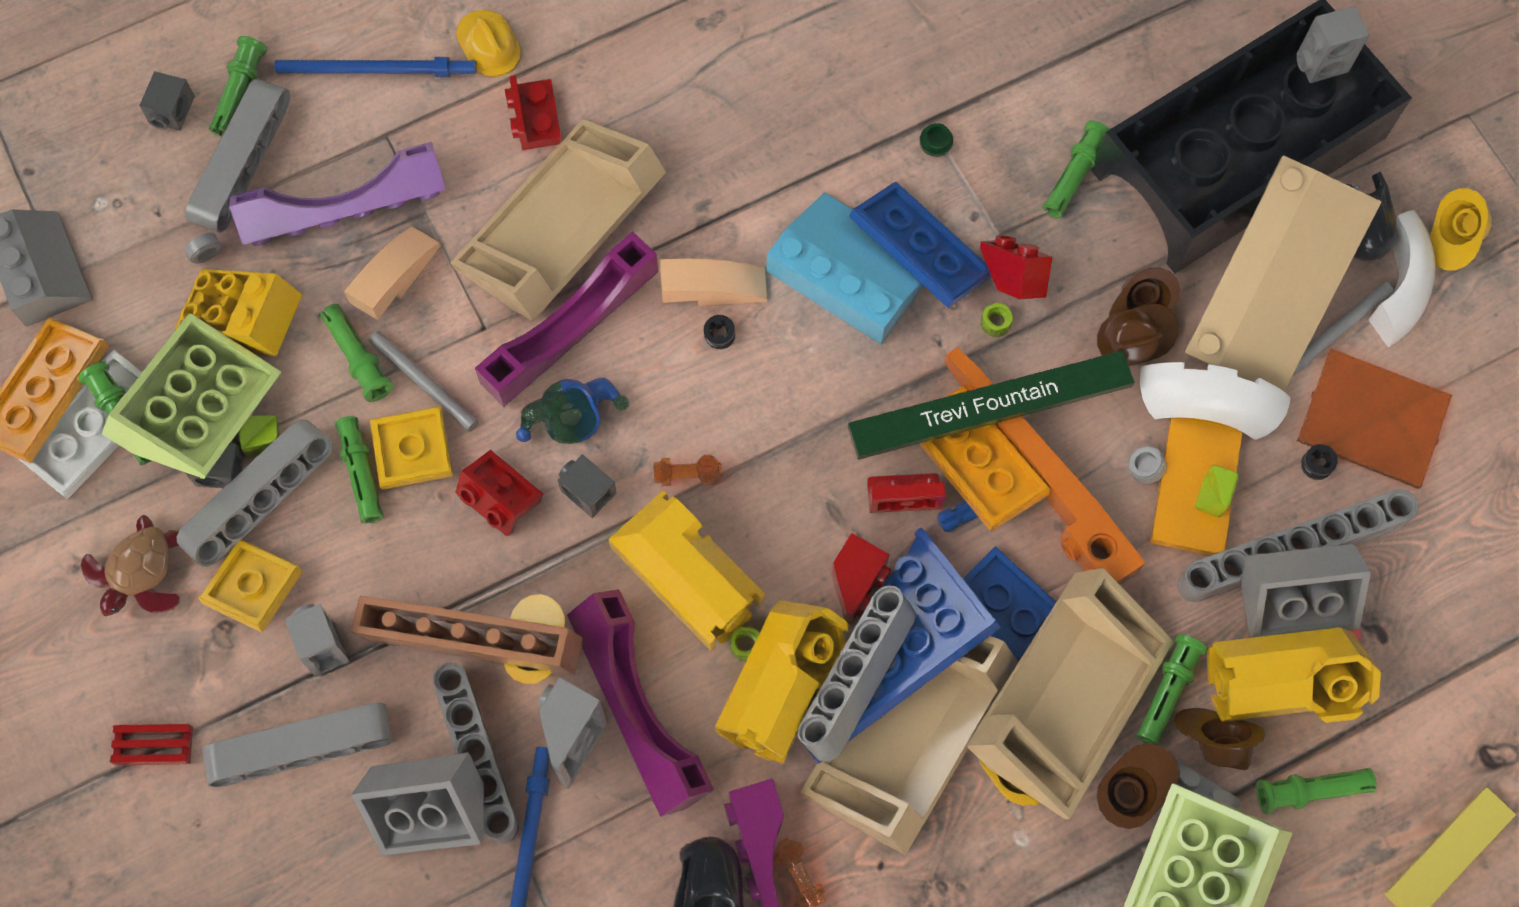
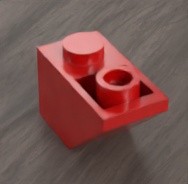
[980,235,1052,300]
[831,533,891,625]

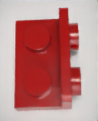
[505,75,562,150]
[455,449,544,536]
[867,473,946,513]

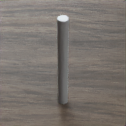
[1293,282,1394,375]
[369,331,479,431]

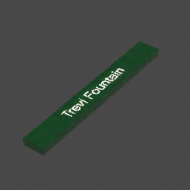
[848,350,1135,460]

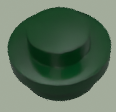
[919,123,953,157]

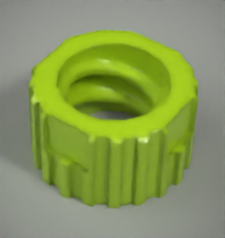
[980,302,1013,338]
[730,626,760,662]

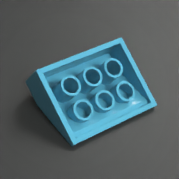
[766,192,923,344]

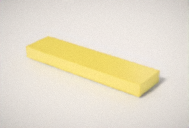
[1384,787,1516,907]

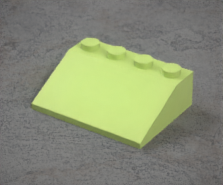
[101,313,282,479]
[1124,783,1293,907]

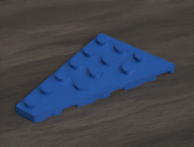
[807,527,1001,764]

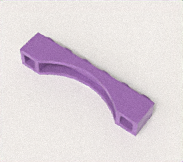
[229,142,446,246]

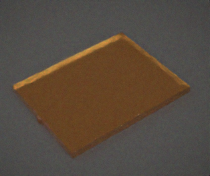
[1297,348,1452,489]

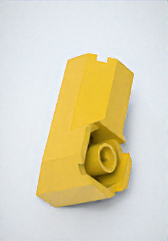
[608,491,765,651]
[715,600,849,764]
[1207,627,1381,723]

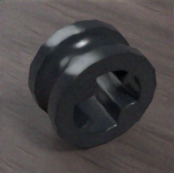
[704,315,736,349]
[1301,444,1338,480]

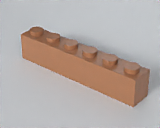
[350,595,583,675]

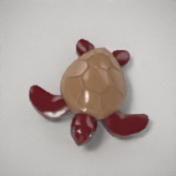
[81,515,180,616]

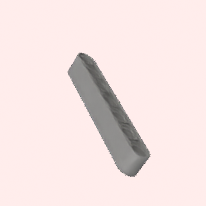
[1177,489,1419,602]

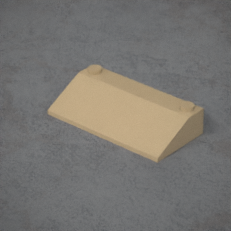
[450,119,666,321]
[1185,156,1381,391]
[966,568,1174,819]
[800,636,1018,855]

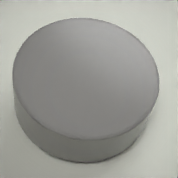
[184,233,222,264]
[1128,446,1167,484]

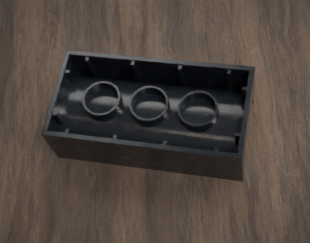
[1092,0,1412,274]

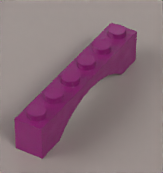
[475,231,659,407]
[567,589,714,817]
[724,778,784,907]

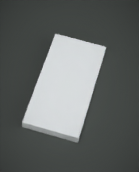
[17,349,142,500]

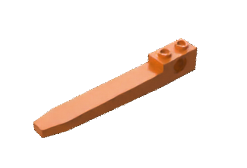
[944,347,1145,585]

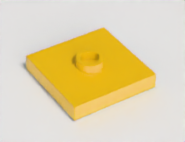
[370,406,453,490]
[198,539,303,633]

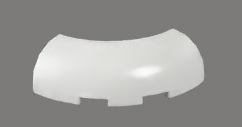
[1368,210,1436,348]
[1140,362,1291,440]

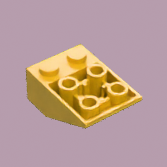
[174,269,303,356]

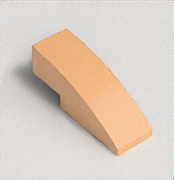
[344,226,441,320]
[660,258,767,306]

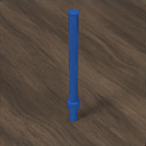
[274,57,477,77]
[510,747,550,907]

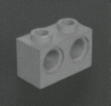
[1297,6,1369,83]
[284,604,350,677]

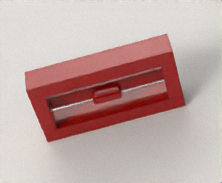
[110,724,193,765]

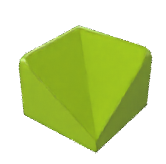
[239,415,280,458]
[1195,465,1239,517]

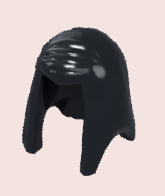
[1346,171,1398,261]
[673,837,744,907]

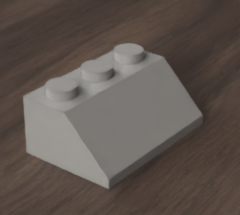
[0,209,93,327]
[1241,544,1371,638]
[538,677,608,788]
[351,753,484,856]

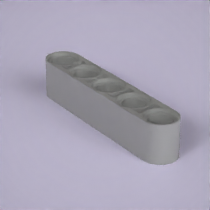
[185,79,290,233]
[177,420,333,567]
[798,585,916,762]
[433,662,519,845]
[202,703,393,787]

